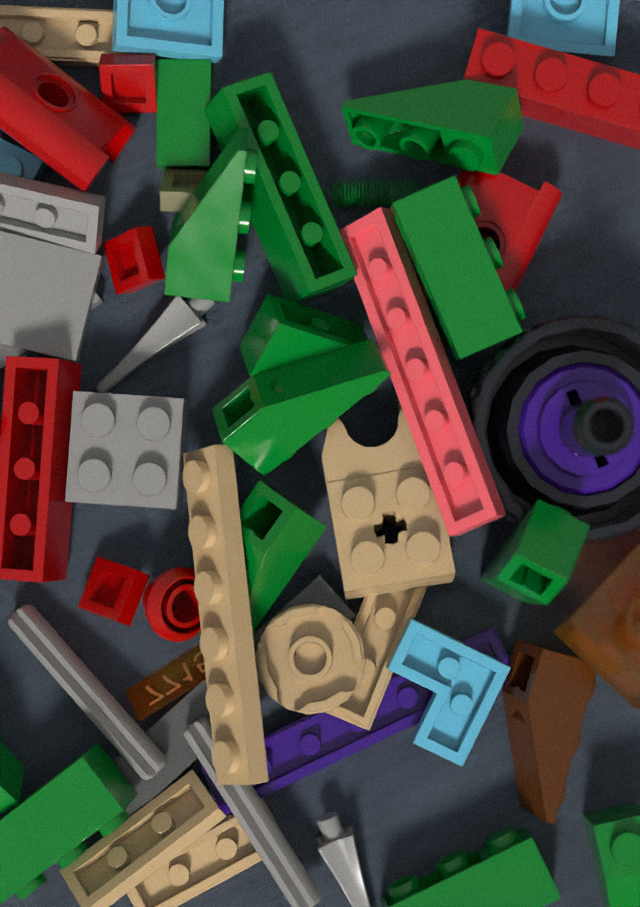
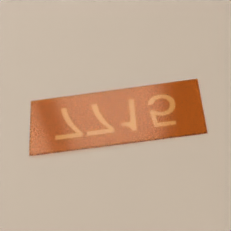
[126,644,206,721]

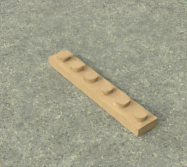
[182,445,269,785]

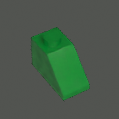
[240,294,368,377]

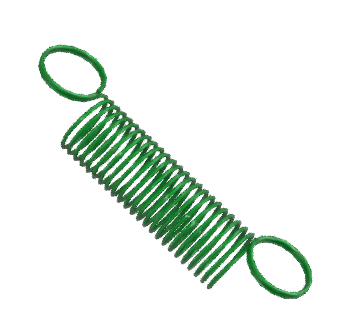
[321,178,434,211]

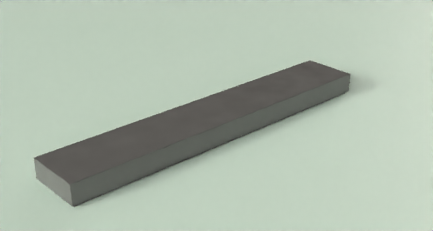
[113,574,356,816]

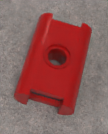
[0,26,138,193]
[414,169,562,301]

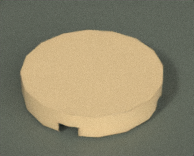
[255,603,366,715]

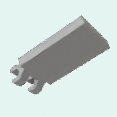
[0,231,104,363]

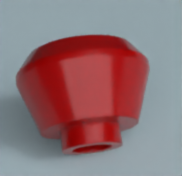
[142,567,201,642]

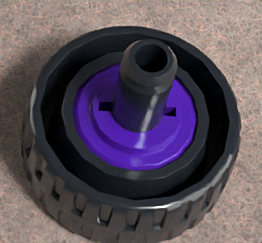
[466,315,640,544]

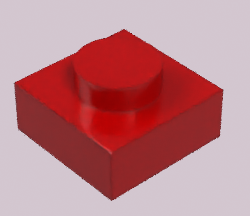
[99,54,157,113]
[103,226,165,295]
[78,556,150,626]

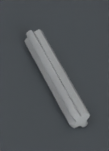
[8,604,167,780]
[183,716,320,907]

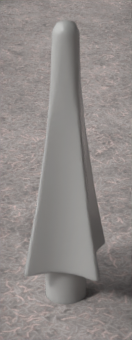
[96,296,216,393]
[316,812,371,907]

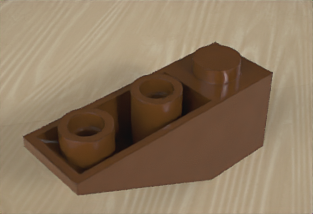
[502,639,599,824]

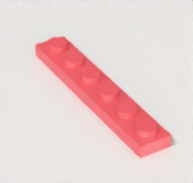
[339,207,507,536]

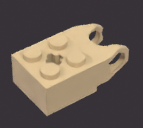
[321,399,456,600]

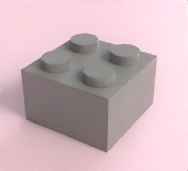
[65,391,189,509]

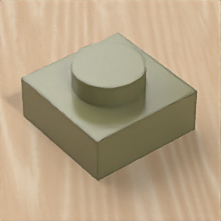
[160,168,209,214]

